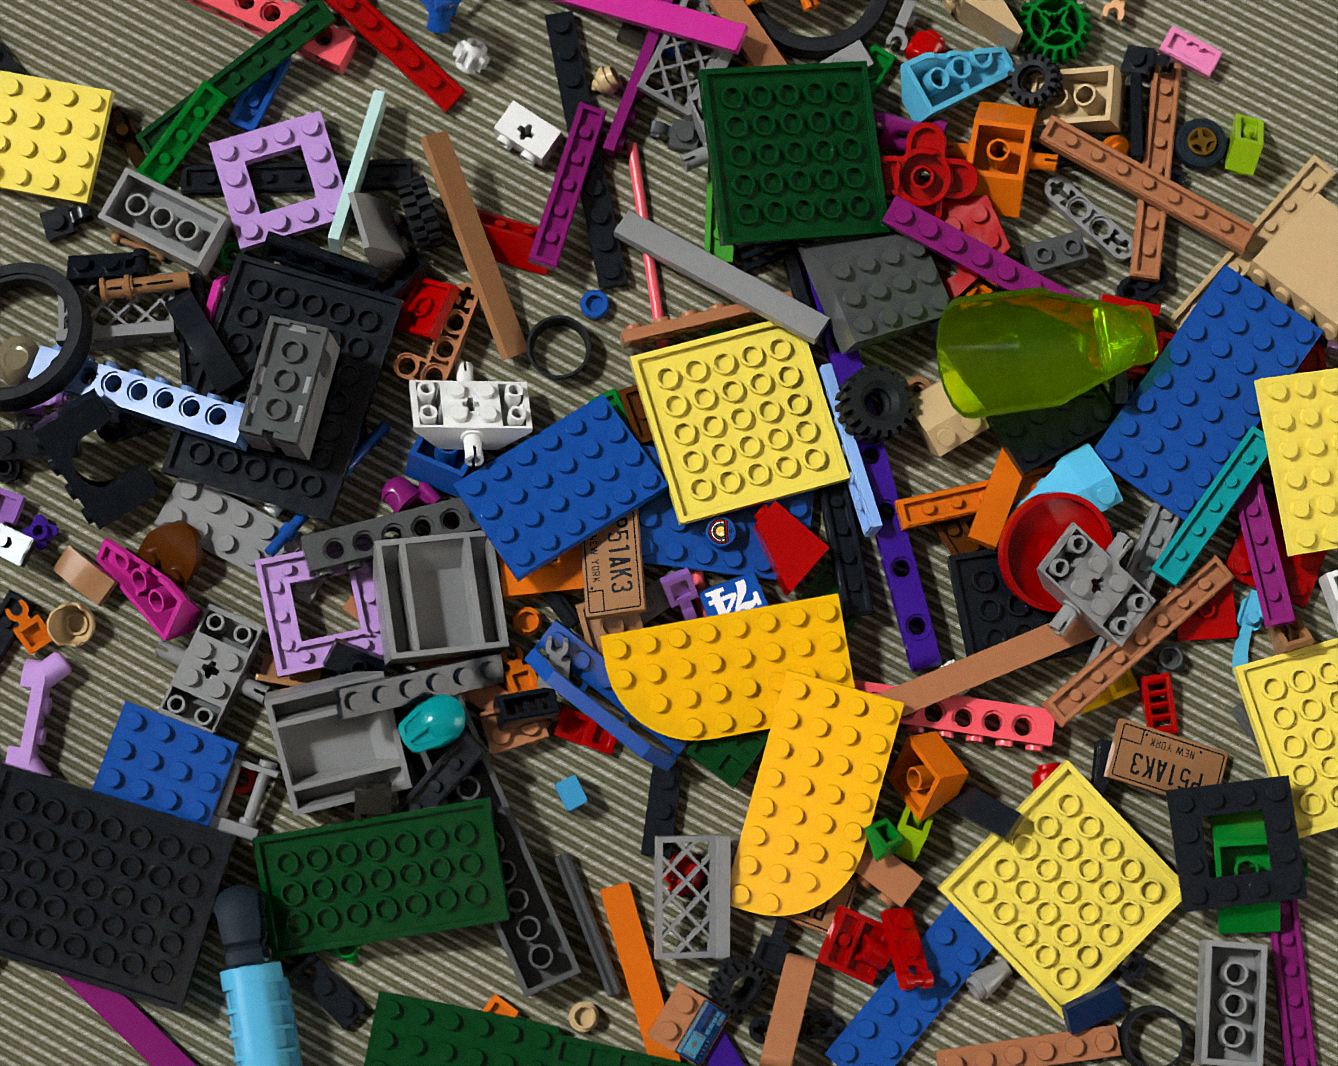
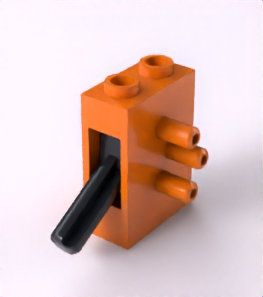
[495,544,584,630]

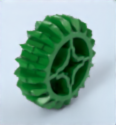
[1016,0,1093,65]

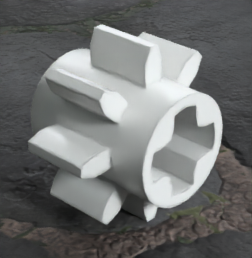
[452,38,490,74]

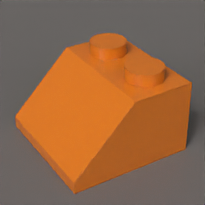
[888,731,969,821]

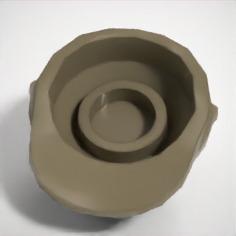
[0,336,39,386]

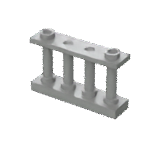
[209,755,283,841]

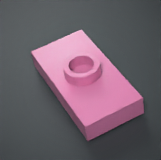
[1157,26,1223,79]

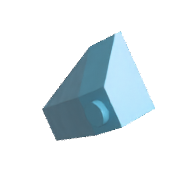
[900,46,1015,122]
[1005,443,1124,523]

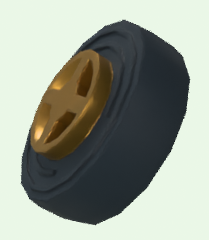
[1174,118,1226,171]

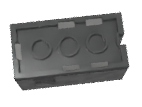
[238,315,340,460]

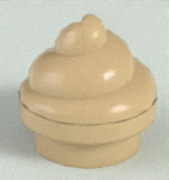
[591,65,622,94]

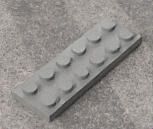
[154,479,326,606]

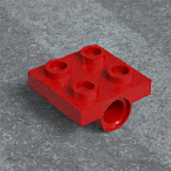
[816,905,891,985]

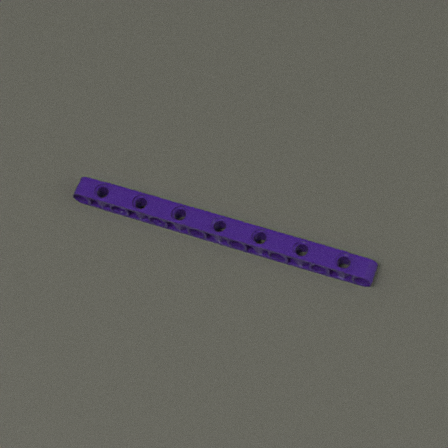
[801,257,942,673]

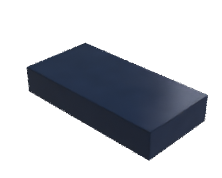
[1061,981,1125,1035]

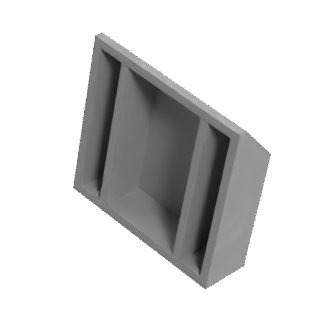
[373,530,509,666]
[264,671,412,816]

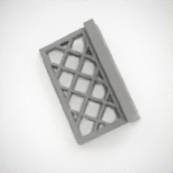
[636,0,733,122]
[56,272,179,351]
[654,833,731,959]

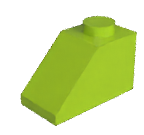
[1225,113,1264,176]
[894,804,936,863]

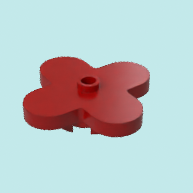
[880,122,979,220]

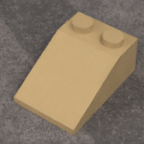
[942,0,1023,54]
[1031,65,1126,134]

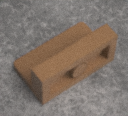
[255,653,323,688]

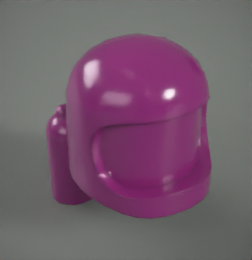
[381,476,442,513]

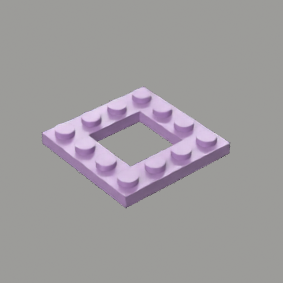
[209,111,354,252]
[254,539,384,678]

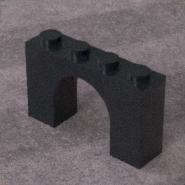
[31,388,161,530]

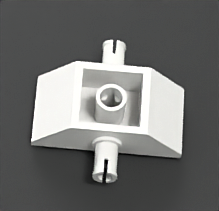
[409,361,533,466]

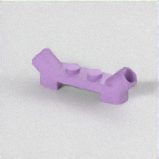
[5,652,72,777]

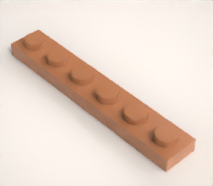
[619,289,793,350]
[935,1024,1121,1066]

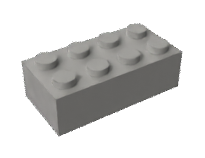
[98,167,234,277]
[1194,940,1268,1066]

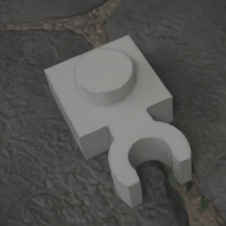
[537,636,571,689]

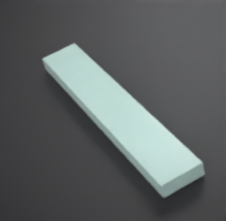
[328,89,386,254]

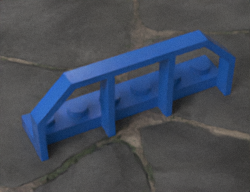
[525,619,690,772]

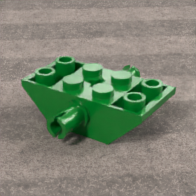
[1208,810,1308,934]

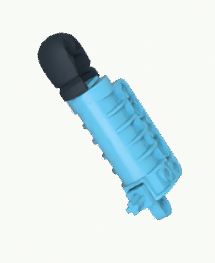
[214,885,303,1066]

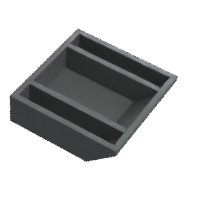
[798,228,955,355]

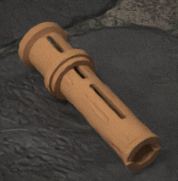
[99,270,191,304]

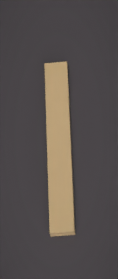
[1164,154,1336,334]

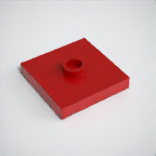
[396,278,461,341]
[1171,580,1238,642]

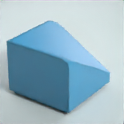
[555,774,587,813]

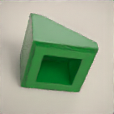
[865,817,905,862]

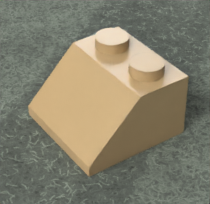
[909,373,990,457]

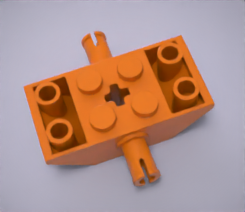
[946,101,1058,220]

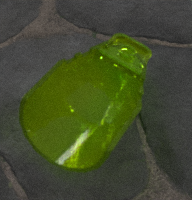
[936,287,1158,419]

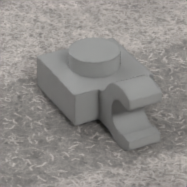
[885,0,918,54]

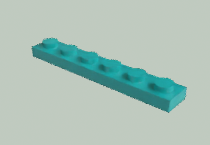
[1151,425,1268,588]

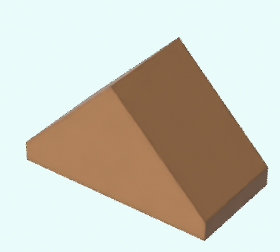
[1267,607,1314,655]

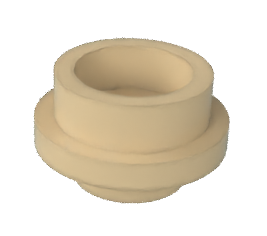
[569,1001,599,1032]

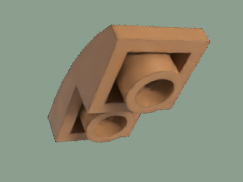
[52,545,118,607]

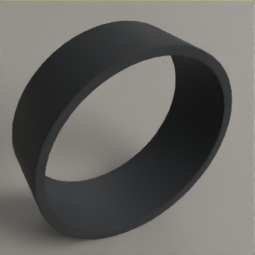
[526,315,591,380]
[1119,1005,1186,1066]

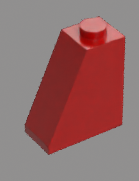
[753,501,830,596]

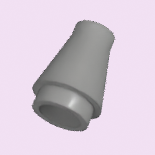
[965,959,1012,1000]

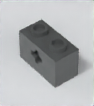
[1020,230,1089,277]

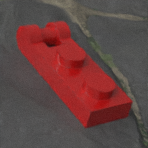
[880,907,934,991]

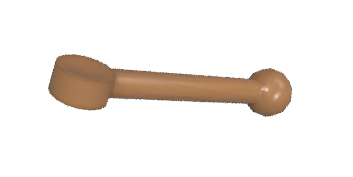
[110,233,167,260]

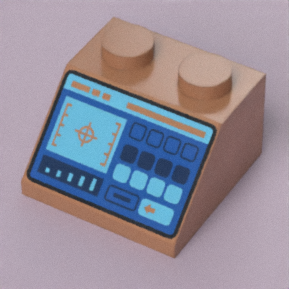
[647,982,731,1066]

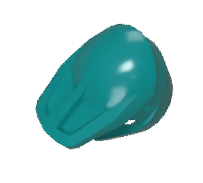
[398,694,466,753]

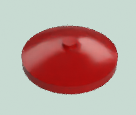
[998,491,1113,612]

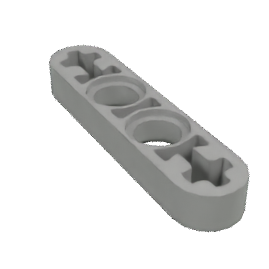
[1042,176,1133,263]

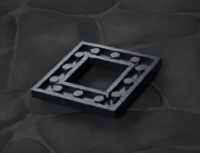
[1165,775,1308,913]

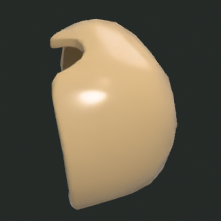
[46,602,96,647]

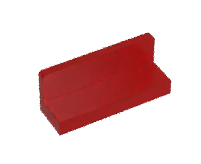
[476,209,548,275]

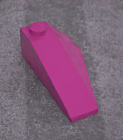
[96,538,201,641]

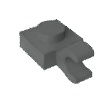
[649,118,699,153]

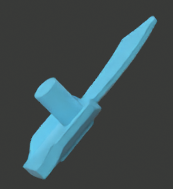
[1232,589,1263,675]

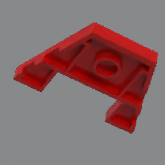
[941,195,1012,304]

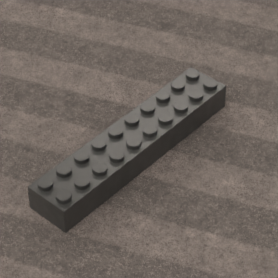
[405,693,582,998]

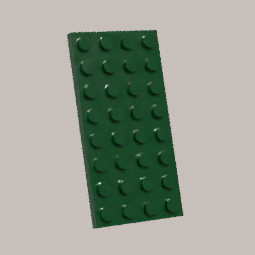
[252,797,511,959]

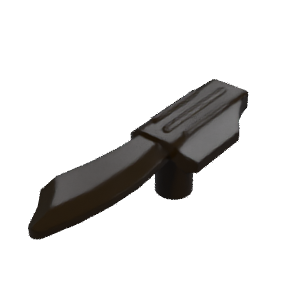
[107,107,145,170]

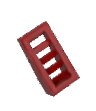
[1137,672,1179,734]

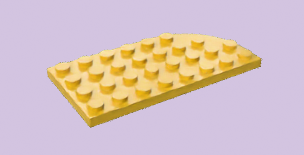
[600,593,855,741]
[730,669,905,916]

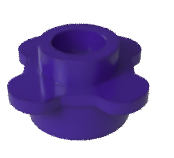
[22,514,58,550]

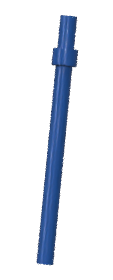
[264,421,391,557]

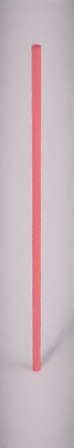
[626,142,706,618]

